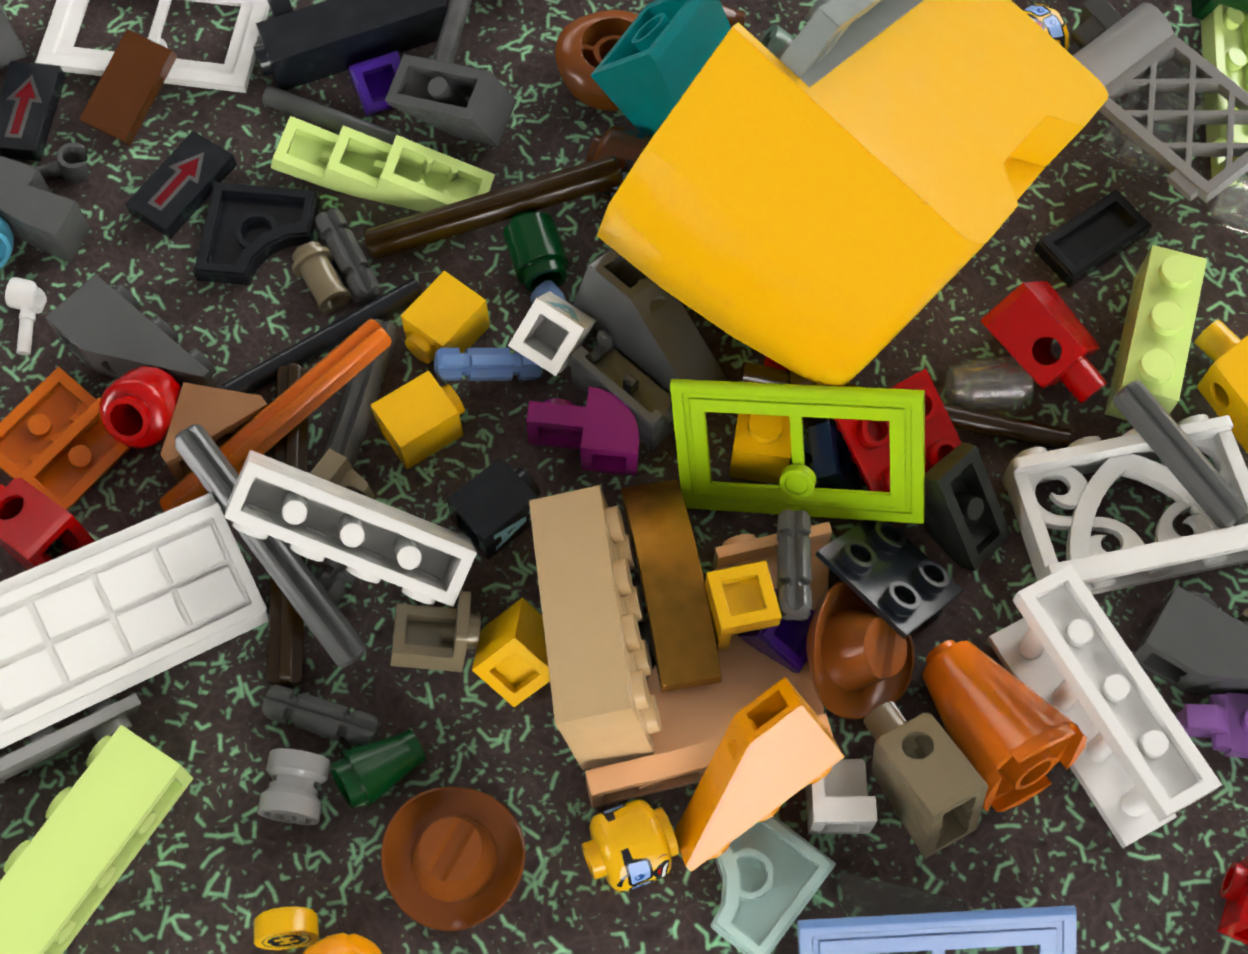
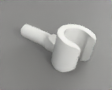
[5,277,47,355]

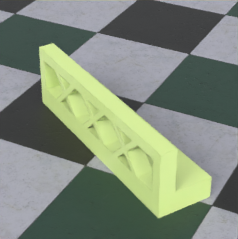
[1201,4,1248,178]

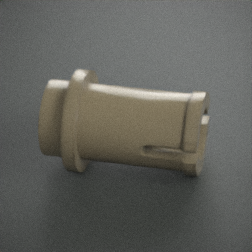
[292,242,351,313]

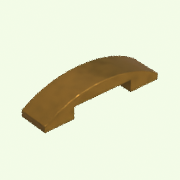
[621,480,722,692]

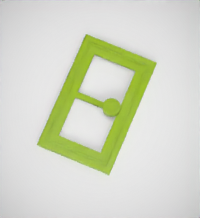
[670,379,925,524]

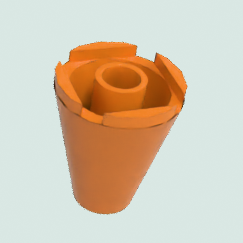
[922,640,1087,812]

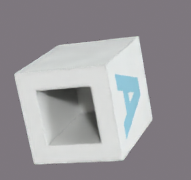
[508,291,596,376]

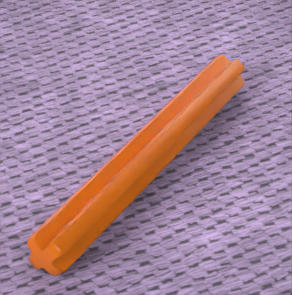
[159,319,392,512]

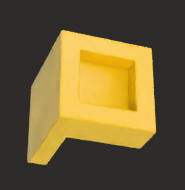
[705,560,782,651]
[472,597,550,707]

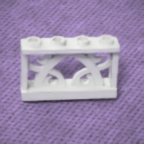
[1001,414,1248,595]

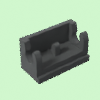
[570,330,674,450]

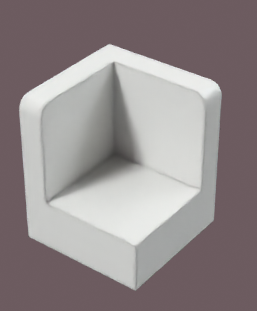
[805,759,878,835]

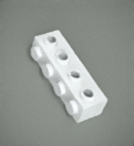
[224,450,477,607]

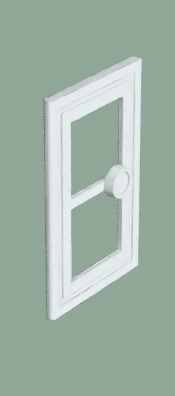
[35,0,270,93]

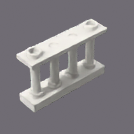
[987,564,1222,848]

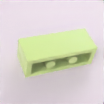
[1105,245,1207,421]

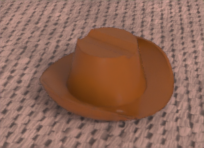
[555,10,638,111]
[806,581,915,719]
[381,787,526,931]

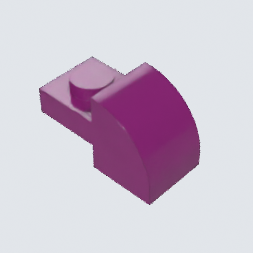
[526,386,639,476]

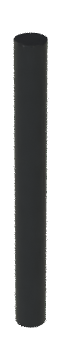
[222,278,423,394]

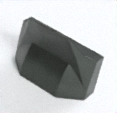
[924,442,1011,571]

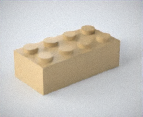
[529,485,661,770]

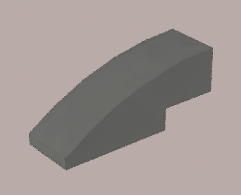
[0,156,91,263]

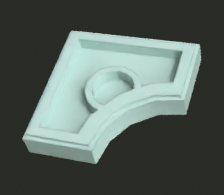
[710,815,836,954]

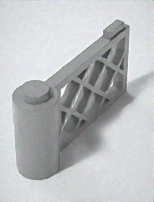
[1073,2,1248,203]

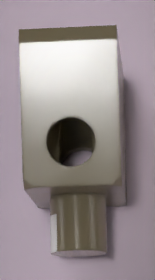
[863,702,988,859]

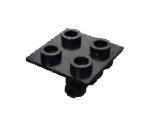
[815,520,964,639]

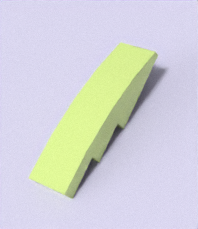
[271,116,495,212]

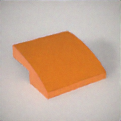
[0,366,132,511]

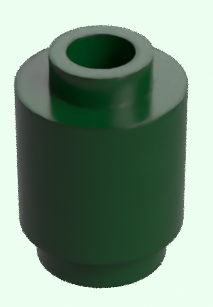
[503,210,569,293]

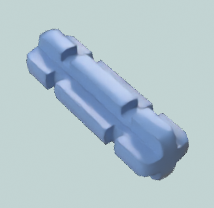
[434,348,542,381]

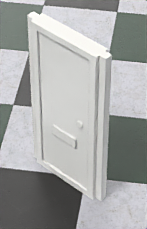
[0,492,268,749]

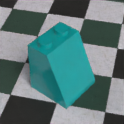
[590,0,731,137]

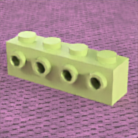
[0,725,194,954]

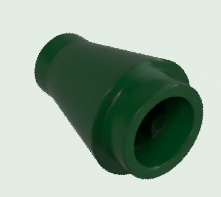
[329,729,426,809]

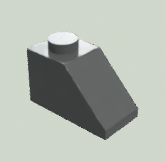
[385,54,517,147]

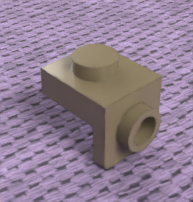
[390,591,481,672]

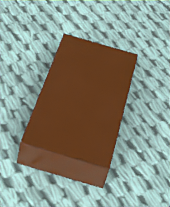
[79,29,177,146]

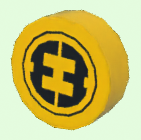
[253,906,319,950]

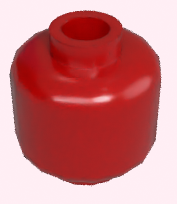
[99,366,181,449]

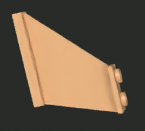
[585,522,833,808]

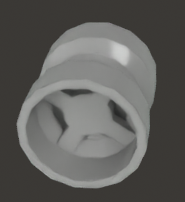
[257,748,331,825]

